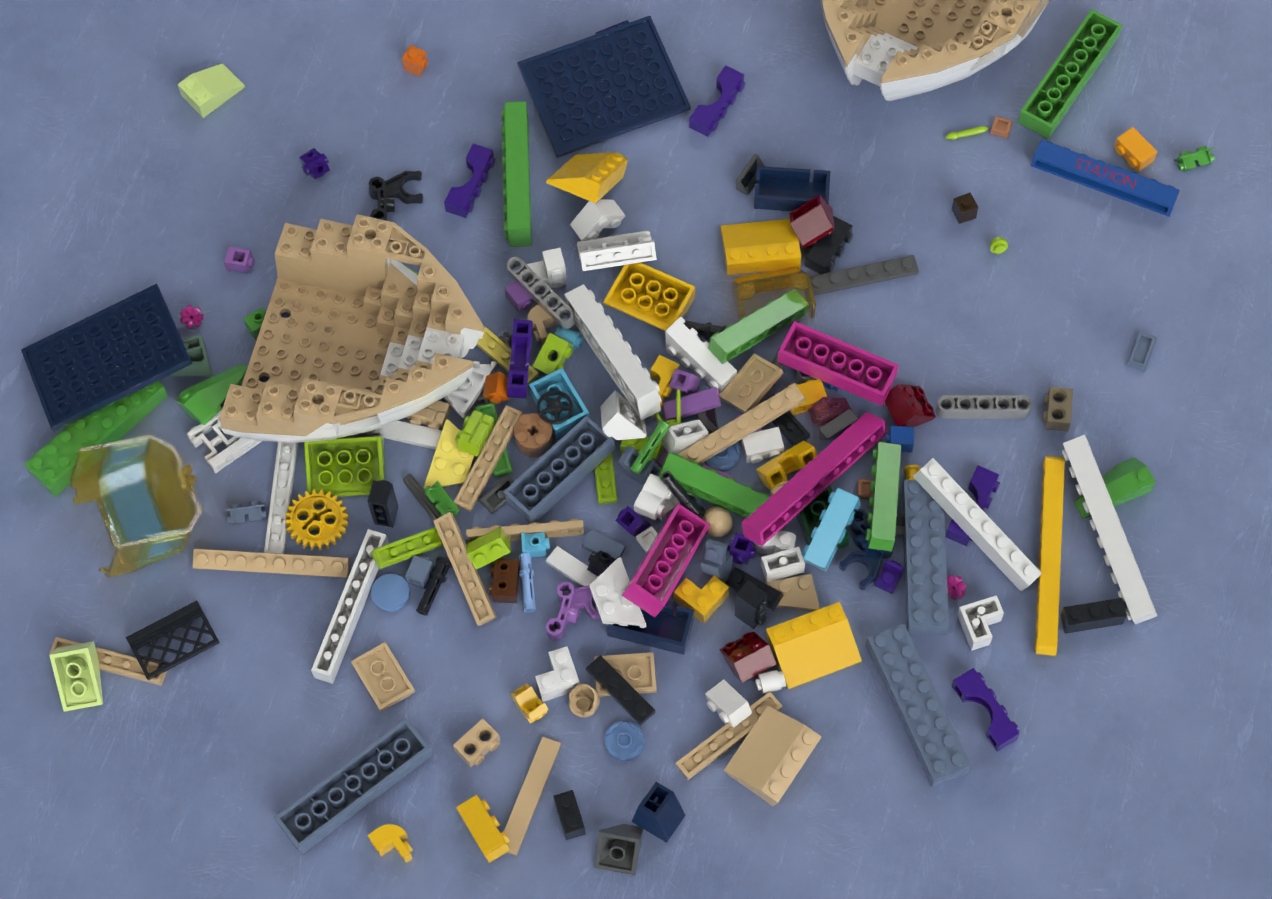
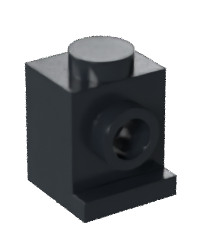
[587,550,619,577]

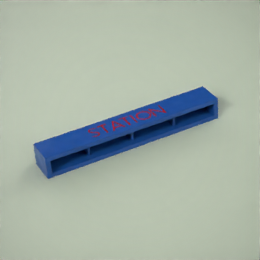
[1031,140,1180,217]

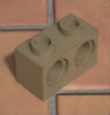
[1042,387,1073,432]

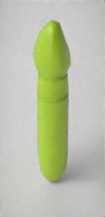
[945,126,988,140]

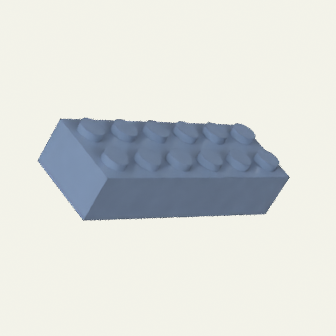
[503,416,615,523]

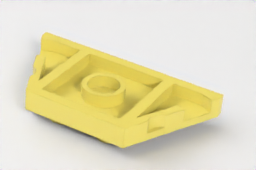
[423,419,475,489]

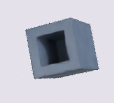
[405,555,434,589]

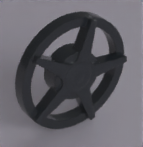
[537,390,573,425]

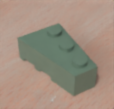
[167,334,213,377]

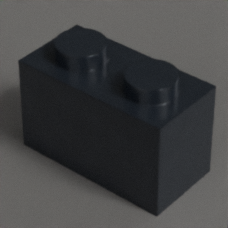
[553,790,586,840]

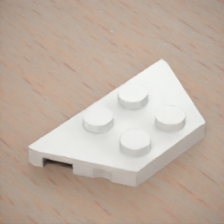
[443,361,497,418]
[589,557,646,628]

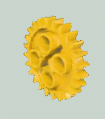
[285,489,349,551]

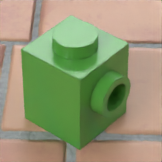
[243,307,266,340]

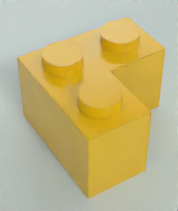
[674,576,729,624]

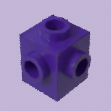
[299,148,330,179]
[727,533,757,565]

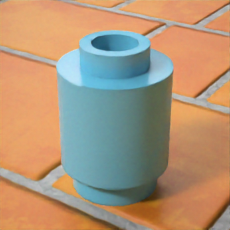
[555,327,583,350]

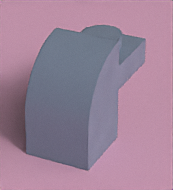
[618,446,661,485]
[701,539,733,579]

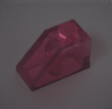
[808,397,853,426]

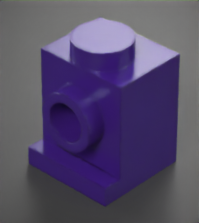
[615,506,650,538]

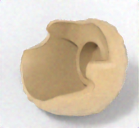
[701,506,733,537]
[568,683,600,718]

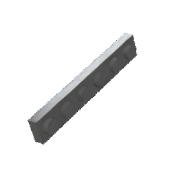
[806,255,919,297]

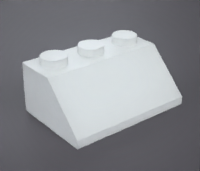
[600,390,647,440]

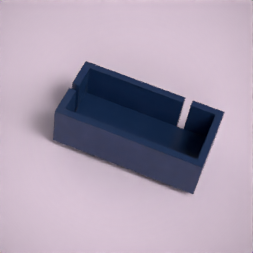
[754,166,831,211]
[607,604,694,655]

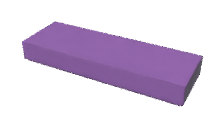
[663,387,721,421]

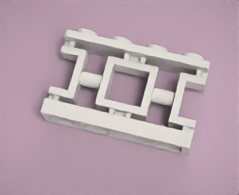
[577,231,657,271]
[187,407,262,474]

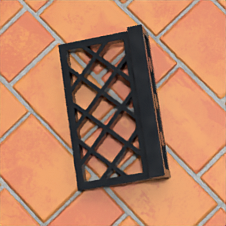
[125,600,220,681]

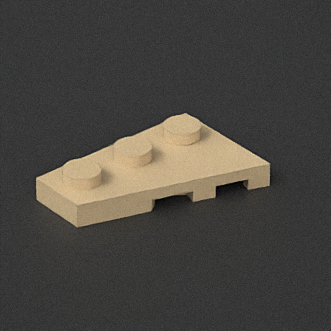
[765,574,820,611]

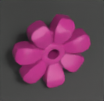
[180,305,204,328]
[947,575,966,599]

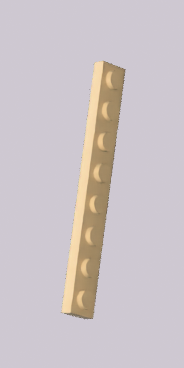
[678,383,805,464]
[193,548,350,578]

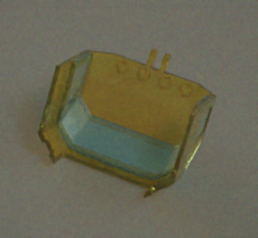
[70,435,202,578]

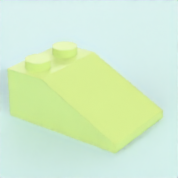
[177,63,245,118]
[49,641,103,712]

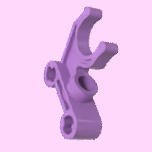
[546,582,601,641]

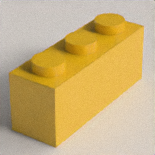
[456,795,510,863]

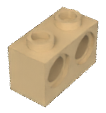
[453,718,500,768]

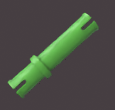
[629,420,671,475]

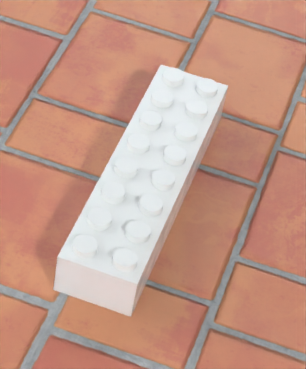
[564,284,662,421]

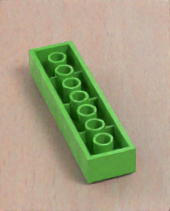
[1018,9,1123,139]
[501,101,532,247]
[24,381,168,497]

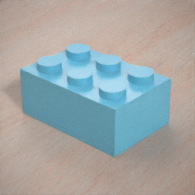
[529,368,590,439]

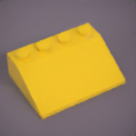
[546,152,628,204]
[720,218,801,275]
[603,262,696,331]
[765,602,862,689]

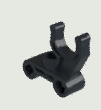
[369,171,423,221]

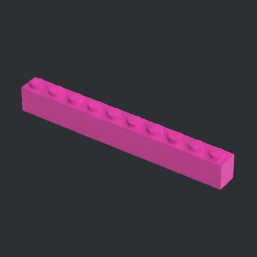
[742,412,886,546]

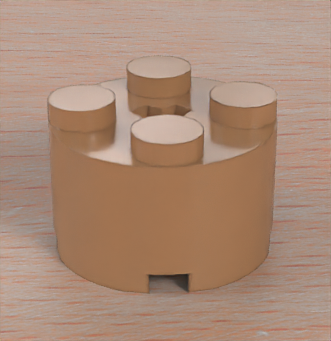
[514,413,553,458]

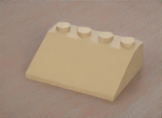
[723,706,821,806]

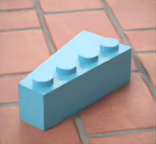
[802,488,861,572]

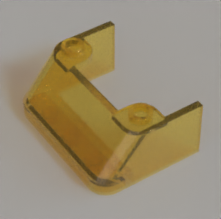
[732,267,816,320]

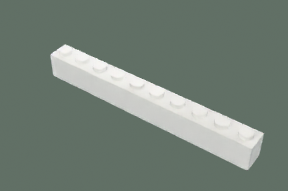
[1062,435,1158,625]

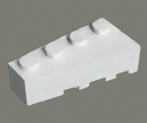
[665,317,737,393]

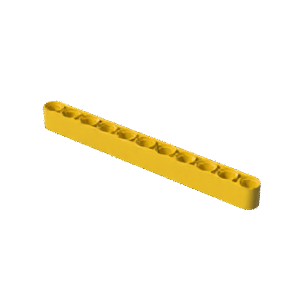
[1035,456,1065,656]

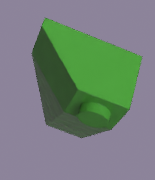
[176,364,248,425]
[1074,457,1156,519]

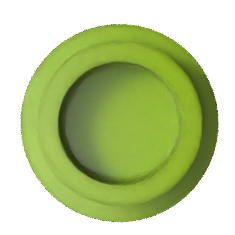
[989,237,1008,254]

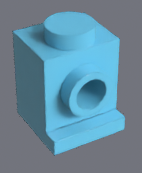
[521,532,550,557]

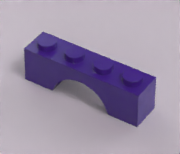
[689,65,745,137]
[444,143,496,218]
[507,319,533,398]
[945,465,1000,546]
[952,668,1020,752]

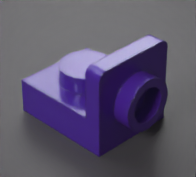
[875,560,904,594]

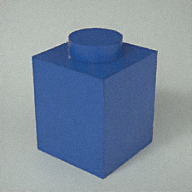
[886,426,914,452]

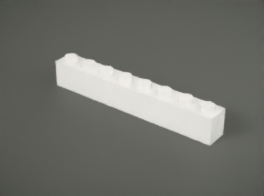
[913,458,1042,591]
[311,529,389,684]

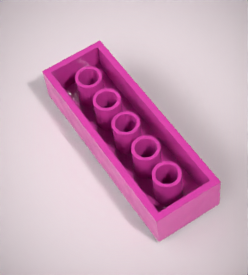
[778,321,899,406]
[622,503,710,617]

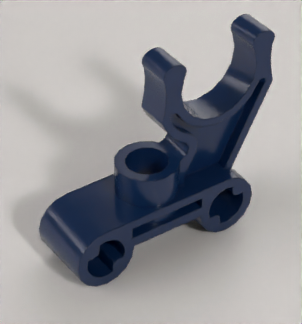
[839,509,895,590]

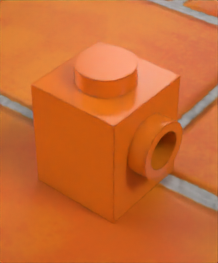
[402,45,428,76]
[483,372,510,404]

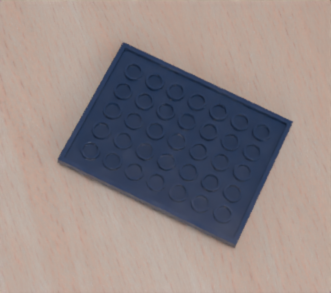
[518,16,691,158]
[21,284,193,432]

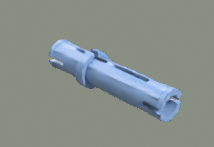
[519,553,536,613]

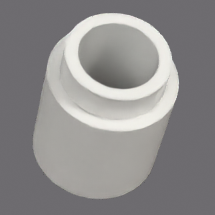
[755,670,786,694]

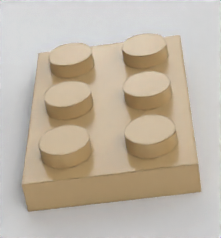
[719,353,784,413]
[351,642,415,712]
[594,652,657,697]

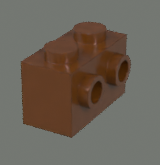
[489,559,520,603]

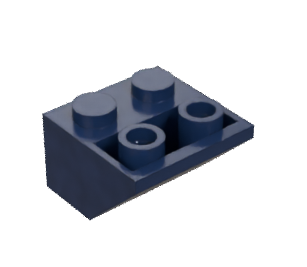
[632,782,685,843]

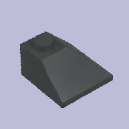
[595,824,643,875]

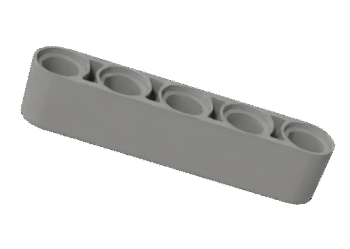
[507,257,575,329]
[936,395,1032,419]

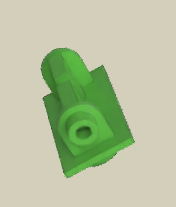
[1174,146,1215,171]
[424,481,460,517]

